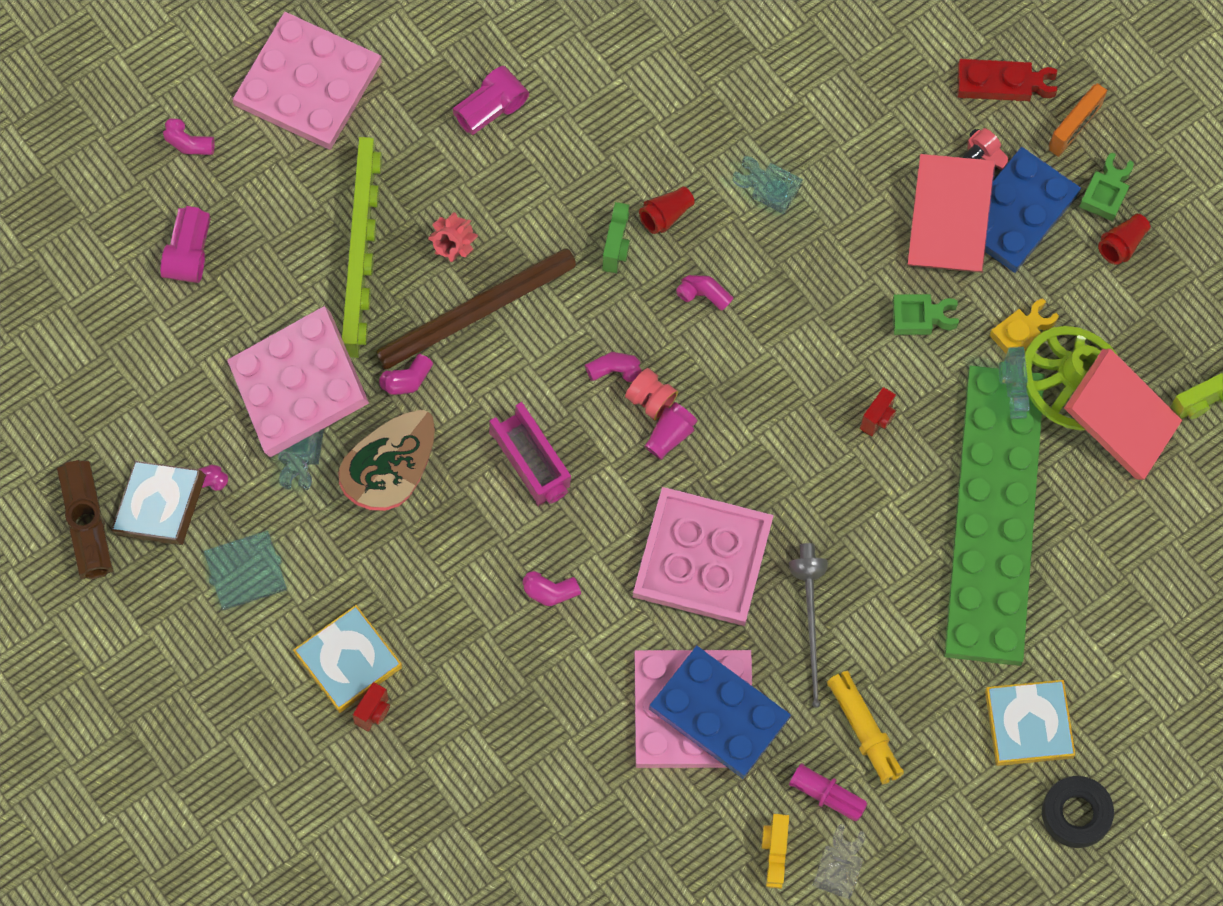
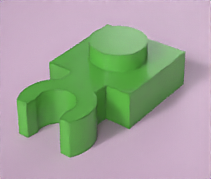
[1079,153,1134,222]
[602,202,630,273]
[892,294,959,335]

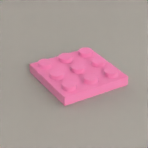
[233,12,382,150]
[227,306,369,457]
[633,487,774,626]
[634,650,752,768]

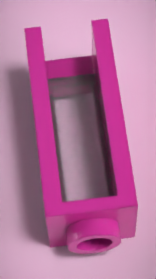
[489,402,571,506]

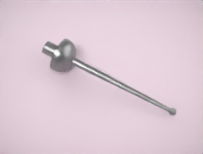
[789,543,828,708]

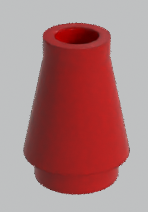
[639,186,695,234]
[1098,213,1151,265]

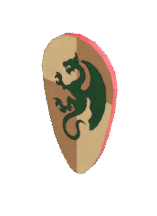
[338,410,435,511]

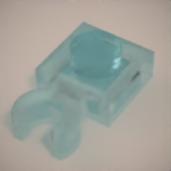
[733,156,803,214]
[999,347,1030,419]
[278,428,324,490]

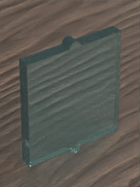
[204,531,287,611]

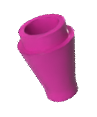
[644,402,698,460]

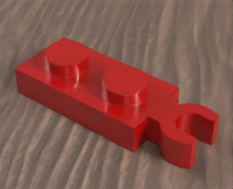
[957,59,1057,102]

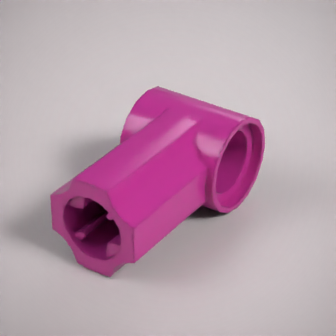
[453,66,530,135]
[160,206,211,283]

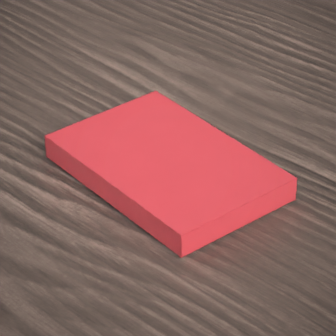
[908,154,995,273]
[1064,349,1182,480]

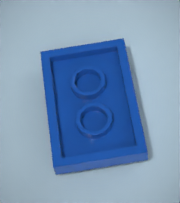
[985,147,1081,273]
[649,645,791,780]

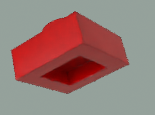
[860,387,897,437]
[352,682,390,732]

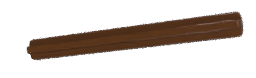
[376,248,576,369]

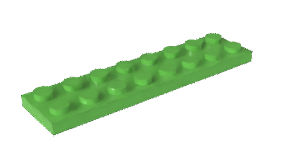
[944,365,1045,666]

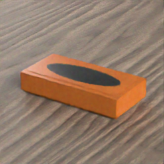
[1049,83,1108,157]

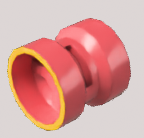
[625,368,678,421]

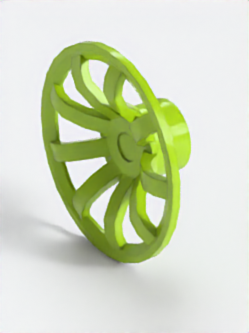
[1021,326,1117,430]

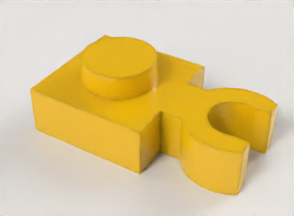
[989,298,1059,362]
[761,814,789,889]

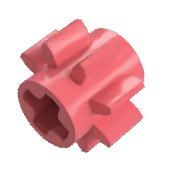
[428,212,478,262]

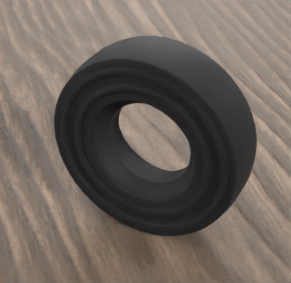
[1042,776,1114,848]

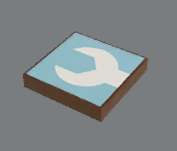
[111,461,206,545]

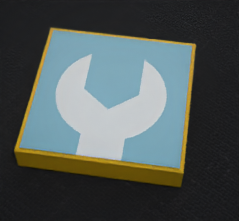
[293,605,402,713]
[985,680,1075,766]

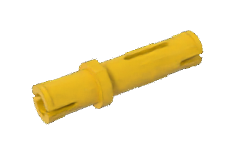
[827,671,904,785]

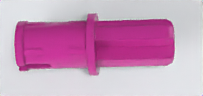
[789,763,867,821]

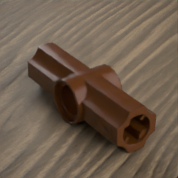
[57,460,113,579]

